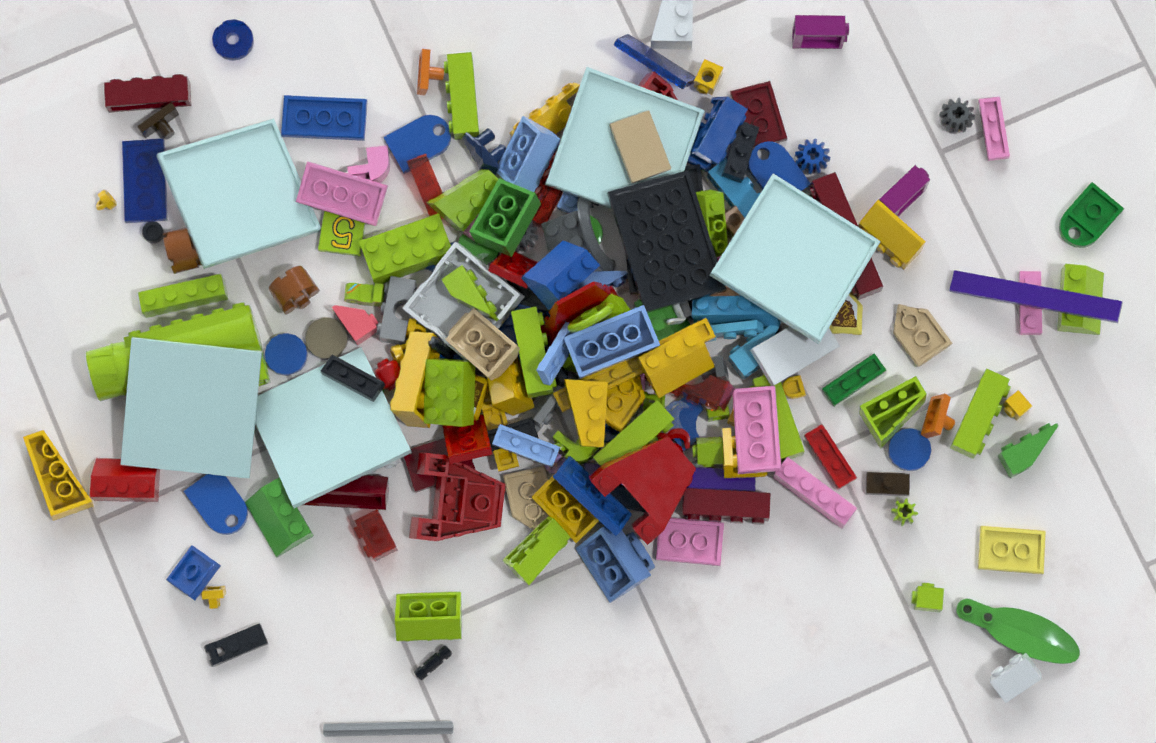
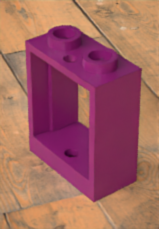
[792,15,849,49]
[879,165,930,217]

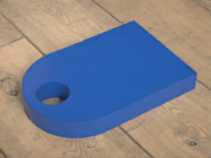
[384,115,451,174]
[748,141,811,191]
[183,474,248,535]

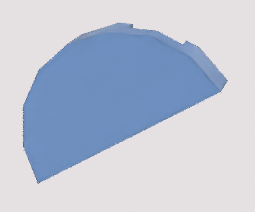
[626,532,655,571]

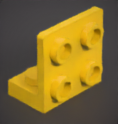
[722,428,767,478]

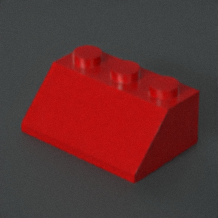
[90,458,160,502]

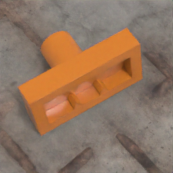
[417,49,444,95]
[921,393,955,438]

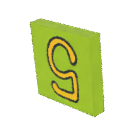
[318,211,365,257]

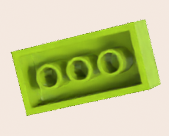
[359,213,451,285]

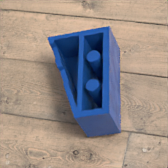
[691,96,747,164]

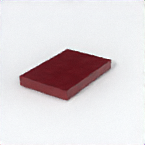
[730,81,788,149]
[404,438,475,493]

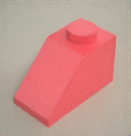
[332,305,378,346]

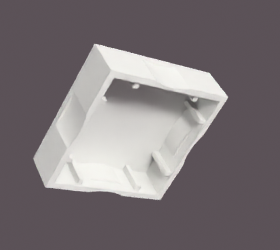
[403,242,525,360]

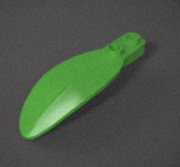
[956,599,1080,664]

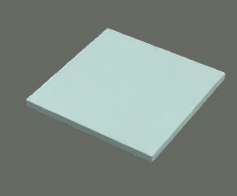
[545,67,705,209]
[157,119,321,269]
[710,174,881,344]
[121,337,262,478]
[255,347,412,508]

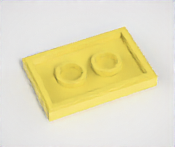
[978,526,1046,575]

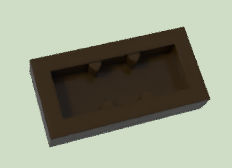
[137,102,179,140]
[866,472,910,496]

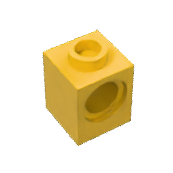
[693,59,724,95]

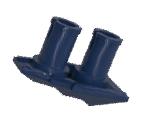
[462,128,506,176]

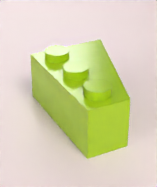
[426,169,498,232]
[859,376,927,449]
[502,516,570,585]

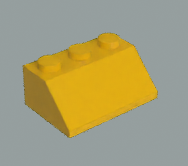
[858,199,926,270]
[637,326,715,398]
[532,476,599,543]

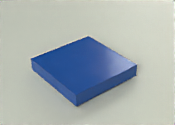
[166,545,221,601]

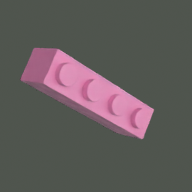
[773,457,857,529]

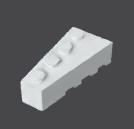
[650,0,693,49]

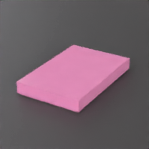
[656,518,724,566]

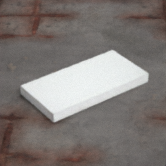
[750,327,840,386]

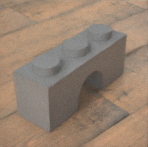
[377,276,417,345]

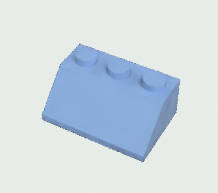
[497,116,561,192]

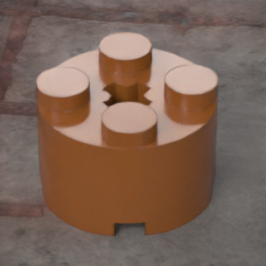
[163,227,202,274]
[268,266,320,314]

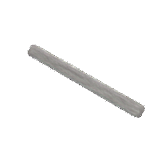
[323,721,454,737]

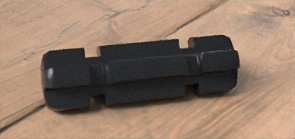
[428,336,456,359]
[414,645,452,680]

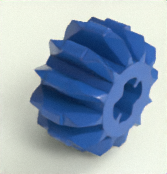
[795,138,831,175]

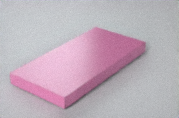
[296,161,388,226]
[732,386,782,474]

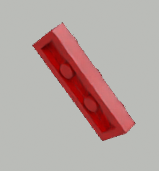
[804,424,857,490]

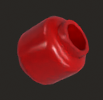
[374,358,401,391]

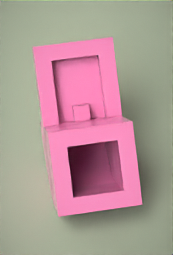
[347,145,390,183]

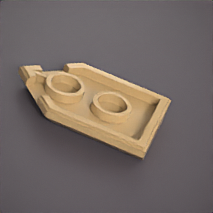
[893,304,953,367]
[503,466,549,530]

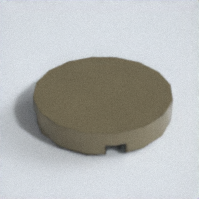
[306,318,348,360]

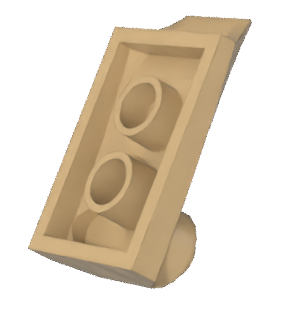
[445,308,520,380]

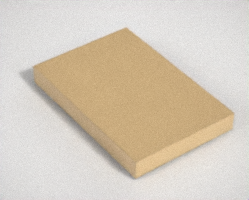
[609,110,671,184]

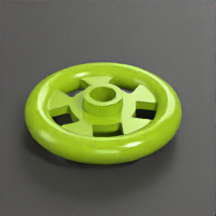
[568,302,614,333]

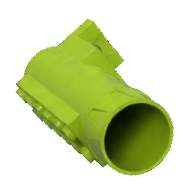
[86,302,271,401]

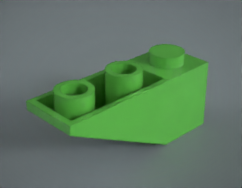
[998,423,1058,479]

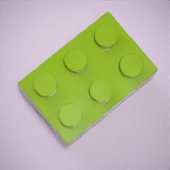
[424,358,475,427]

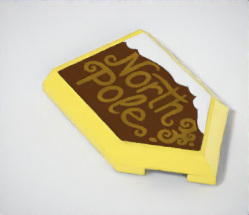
[829,292,863,335]

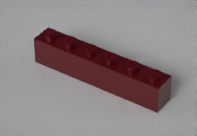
[809,172,883,300]

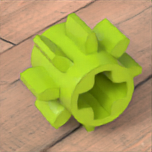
[891,498,918,526]

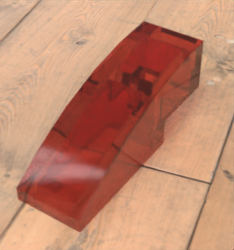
[406,153,443,220]

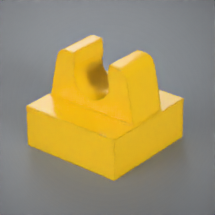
[201,586,226,609]

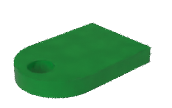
[1059,182,1125,248]

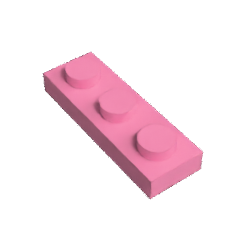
[978,96,1010,161]
[1019,271,1042,335]

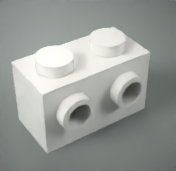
[990,653,1042,703]

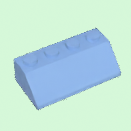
[563,305,660,379]

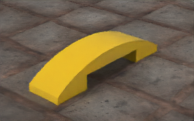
[482,388,519,472]

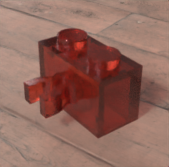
[354,509,398,561]

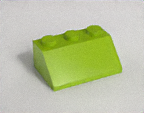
[1057,263,1104,335]
[395,592,462,642]

